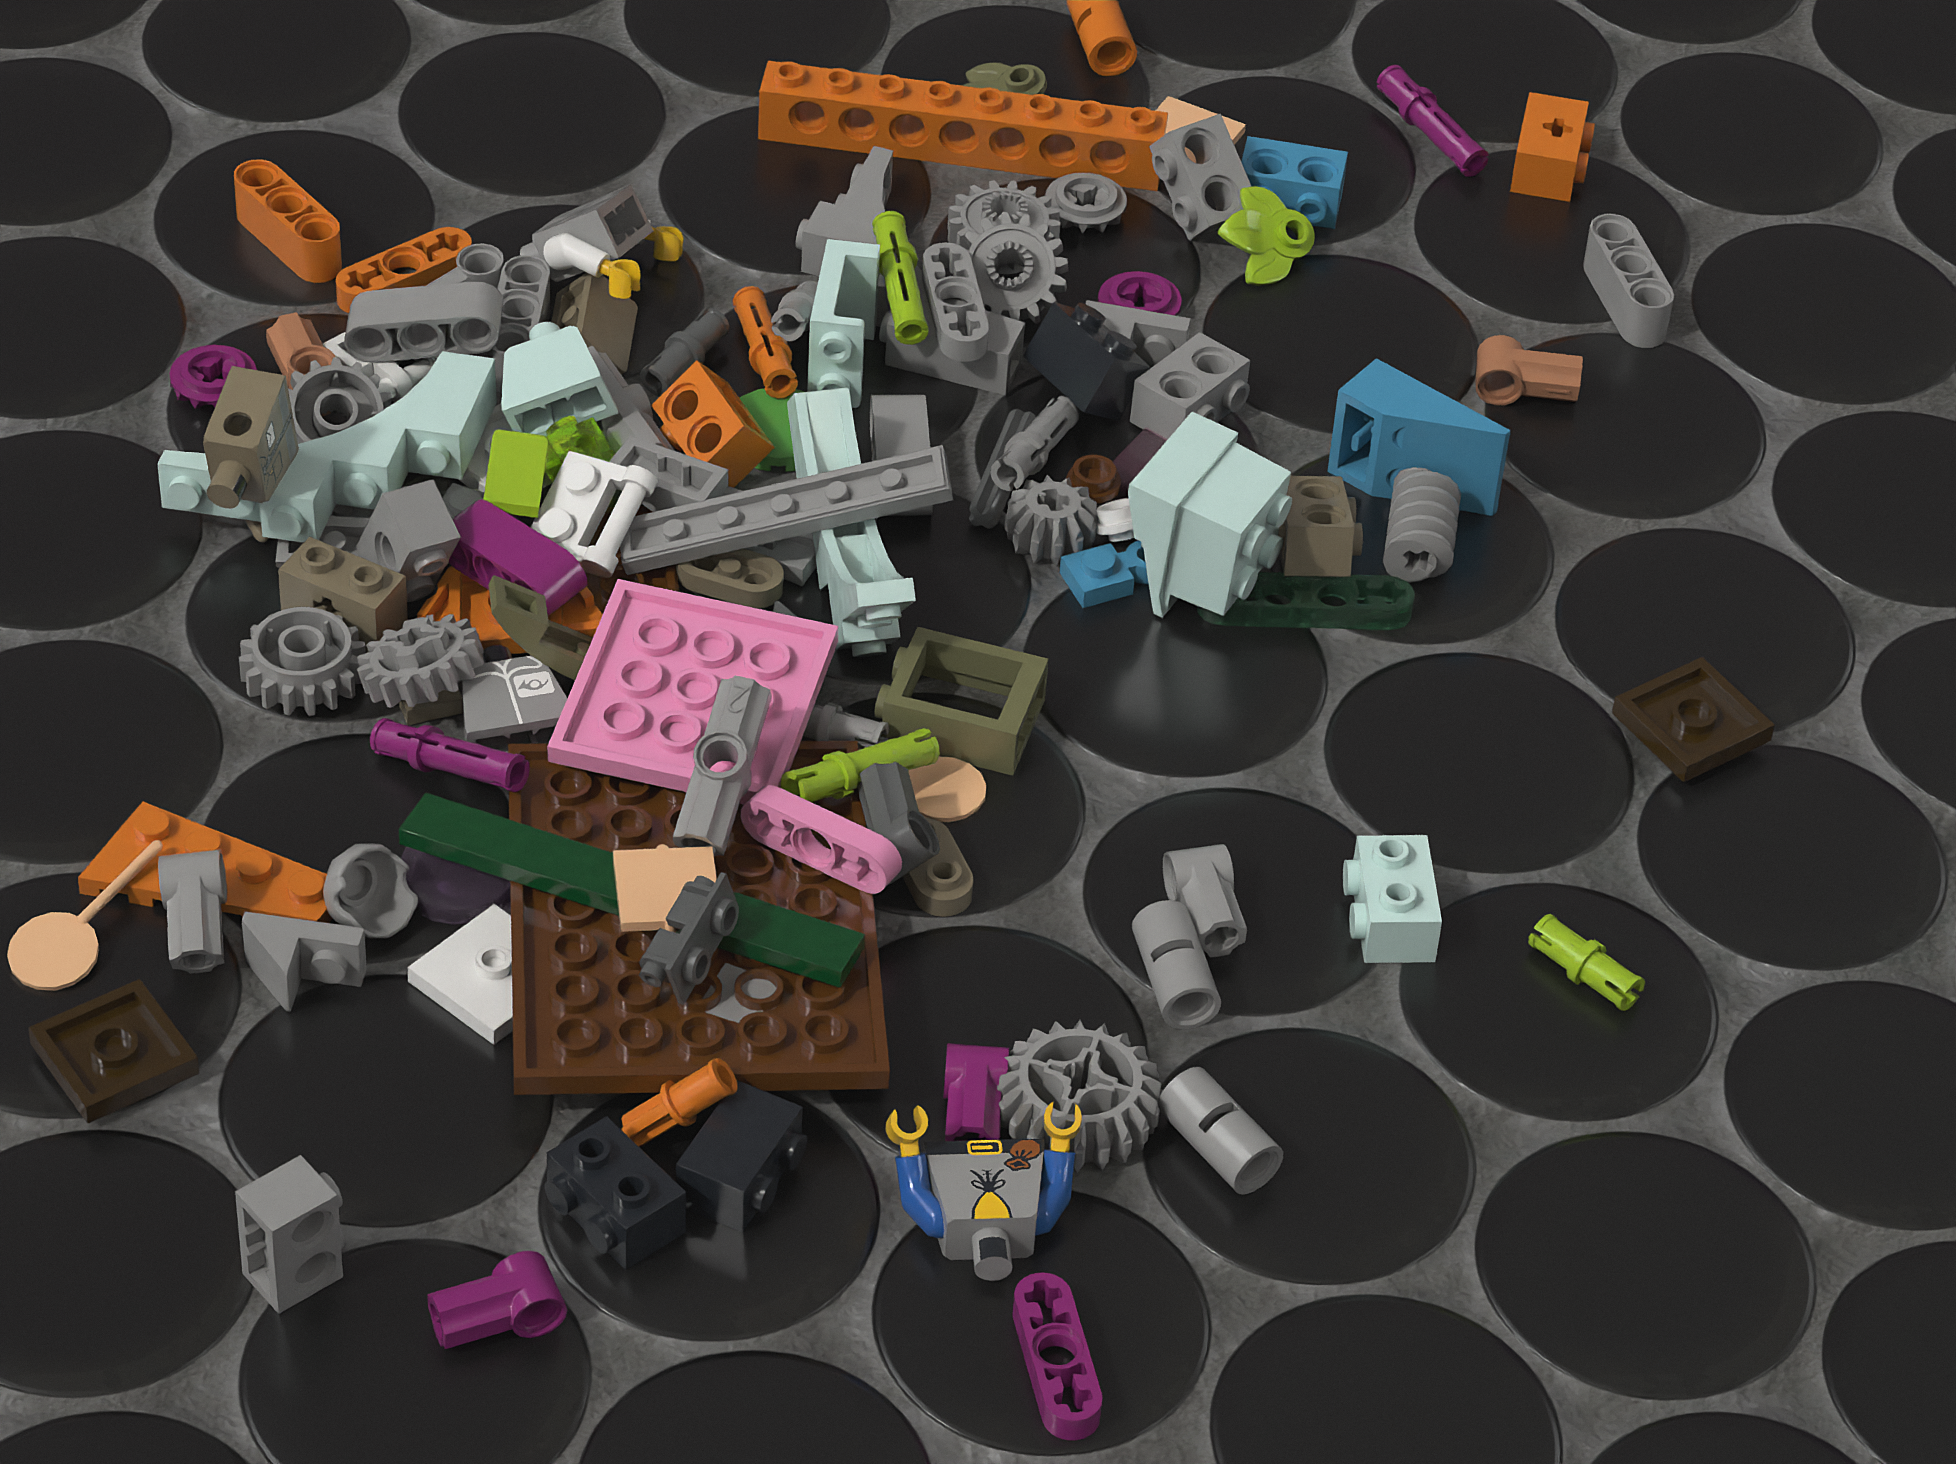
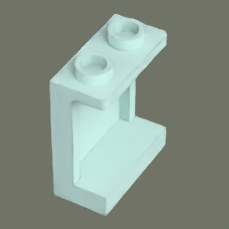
[808,239,880,408]

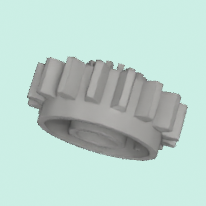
[947,180,1061,274]
[964,212,1069,324]
[288,357,392,444]
[239,607,366,716]

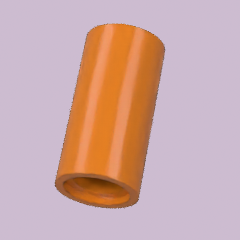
[1066,0,1137,76]

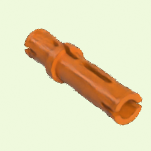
[733,286,798,399]

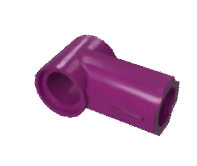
[943,1043,1009,1141]
[427,1251,567,1349]

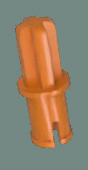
[621,1058,738,1147]

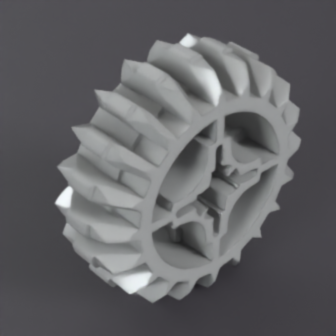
[997,1020,1163,1173]

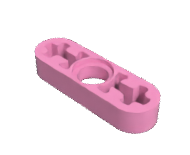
[741,785,902,894]

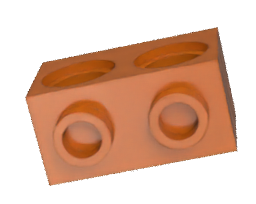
[651,360,775,488]

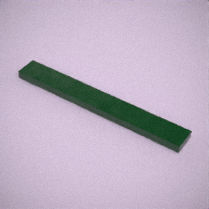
[399,793,865,988]

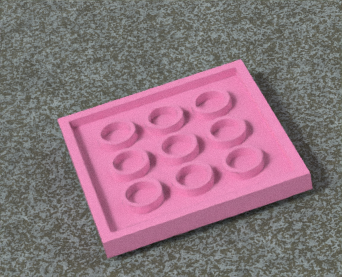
[547,579,838,805]

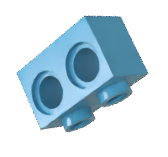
[1241,136,1348,229]

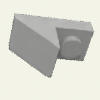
[1086,300,1191,367]
[242,912,367,1012]

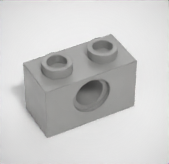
[356,480,461,602]

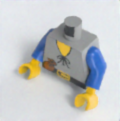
[886,1102,1082,1281]

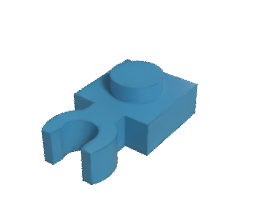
[1059,541,1149,608]

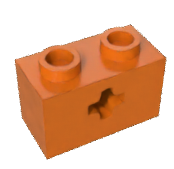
[1510,92,1595,202]

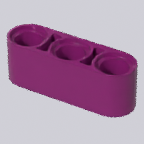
[448,499,587,616]

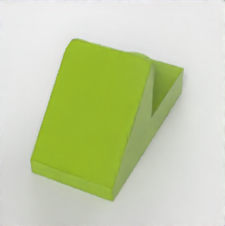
[483,429,548,518]

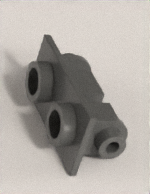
[639,872,739,1005]

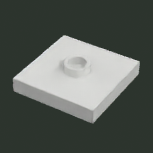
[408,904,513,1045]

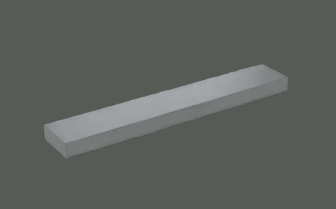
[620,445,953,575]

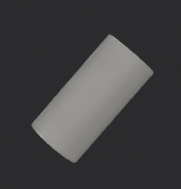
[1132,900,1221,1029]
[1158,1067,1283,1194]

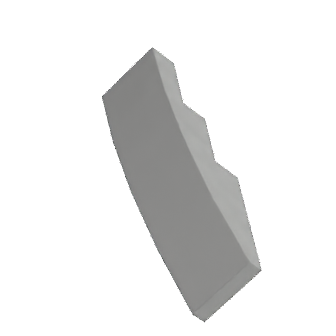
[609,436,817,586]

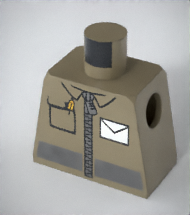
[203,366,299,509]

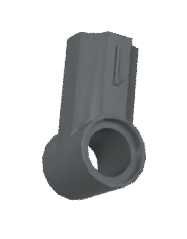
[857,762,940,884]

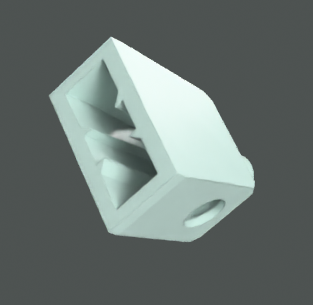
[501,322,618,438]

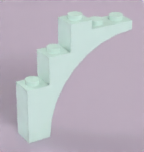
[157,351,497,543]
[787,388,916,657]

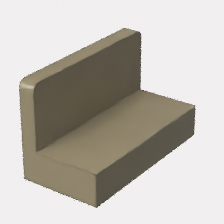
[551,272,638,375]

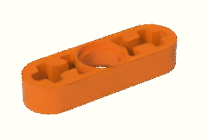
[336,227,472,313]

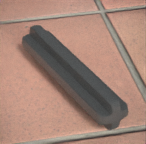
[969,409,1036,529]

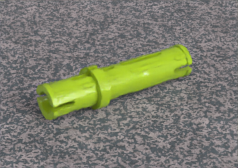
[872,211,929,345]
[781,728,940,802]

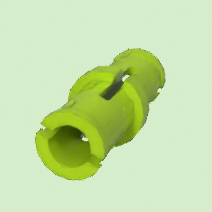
[1528,914,1645,1011]

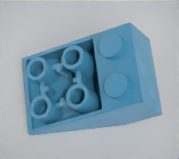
[1327,358,1511,516]

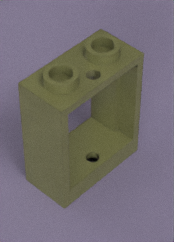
[875,627,1049,776]

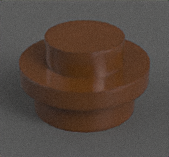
[1067,454,1121,504]

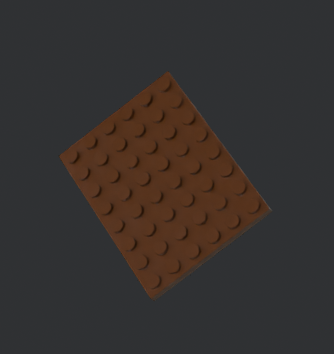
[508,741,890,1095]

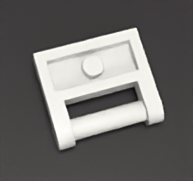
[530,451,658,578]

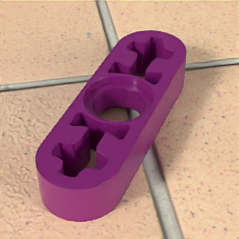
[1013,1273,1102,1440]

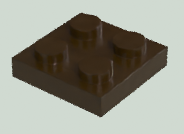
[1612,657,1775,782]
[28,979,200,1124]

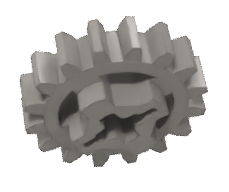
[357,614,484,707]

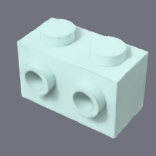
[1343,835,1442,963]

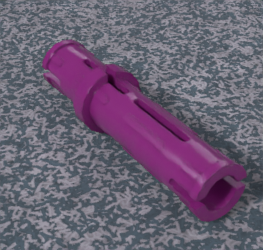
[1377,65,1489,177]
[370,718,530,792]

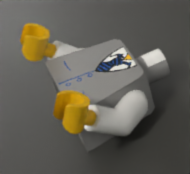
[520,184,683,299]

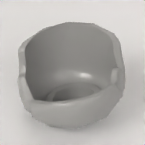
[323,843,418,938]

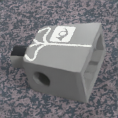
[462,645,568,752]

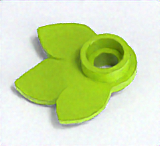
[1218,186,1315,286]

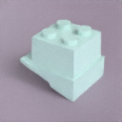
[1128,412,1292,618]

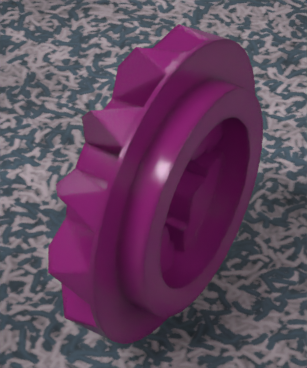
[1098,271,1182,316]
[169,345,257,409]

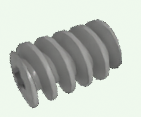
[1383,467,1461,583]

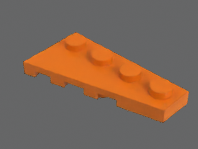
[78,802,333,923]

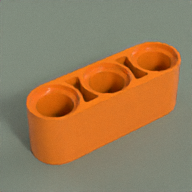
[234,159,342,283]

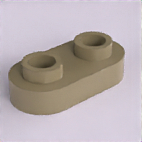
[676,549,784,609]
[902,817,973,917]

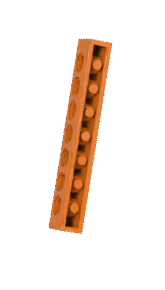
[758,61,1168,191]

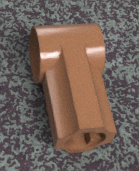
[266,312,335,416]
[1475,335,1583,405]

